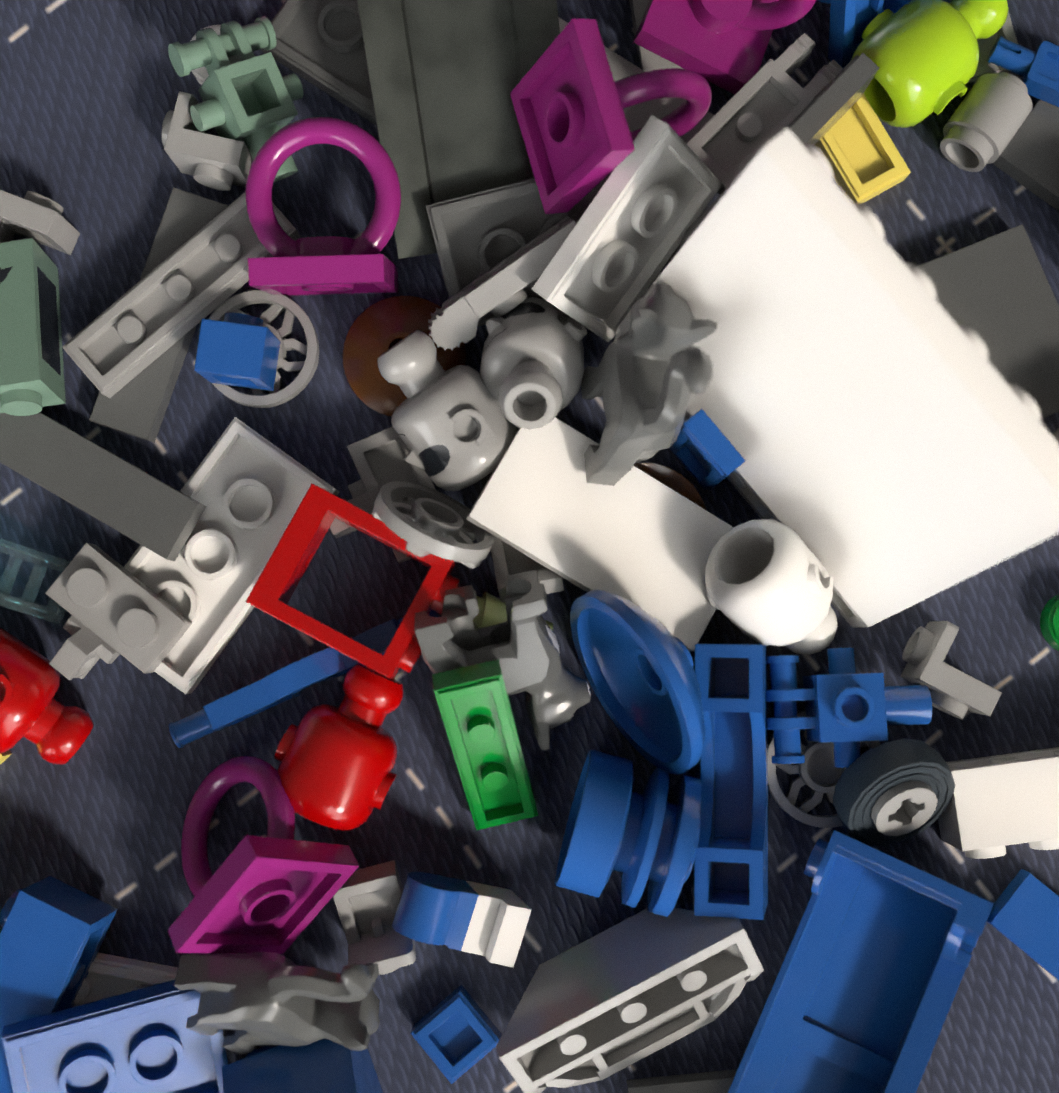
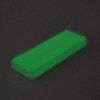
[432,659,538,830]

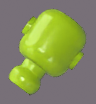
[850,0,1009,128]

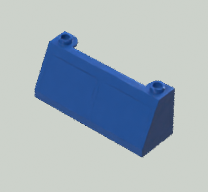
[728,830,994,1093]

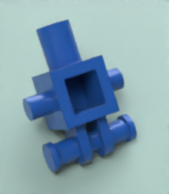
[766,648,932,768]

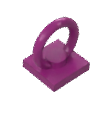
[633,0,816,95]
[510,19,712,214]
[246,117,401,296]
[168,756,359,954]

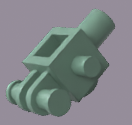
[168,16,303,183]

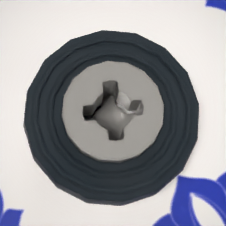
[833,738,955,846]

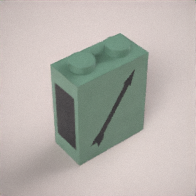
[0,238,66,416]

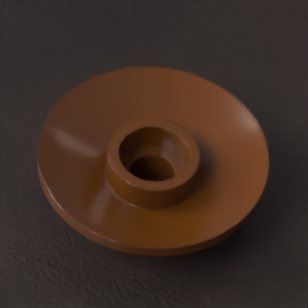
[343,296,466,417]

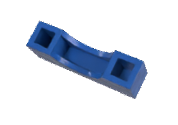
[694,643,768,920]

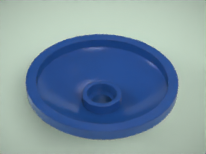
[570,590,705,774]

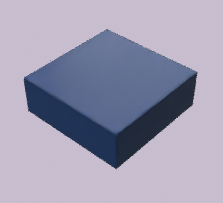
[410,985,502,1084]

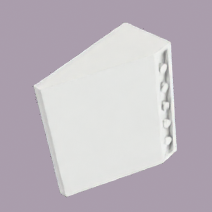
[614,127,1059,628]

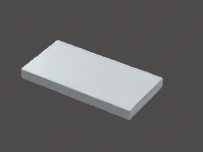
[124,417,339,694]
[466,417,734,652]

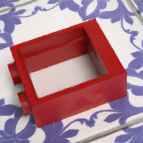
[245,483,460,679]

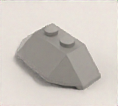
[496,907,764,1093]

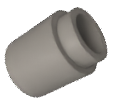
[940,73,1033,172]

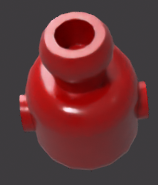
[0,628,94,765]
[274,663,404,831]

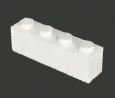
[938,747,1059,859]

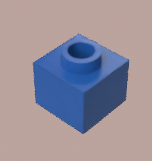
[194,313,280,391]

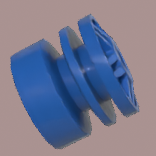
[554,750,702,917]

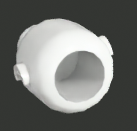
[705,520,838,655]

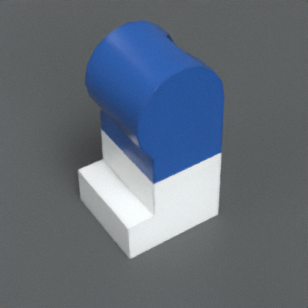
[392,872,531,968]

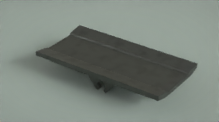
[357,0,560,259]

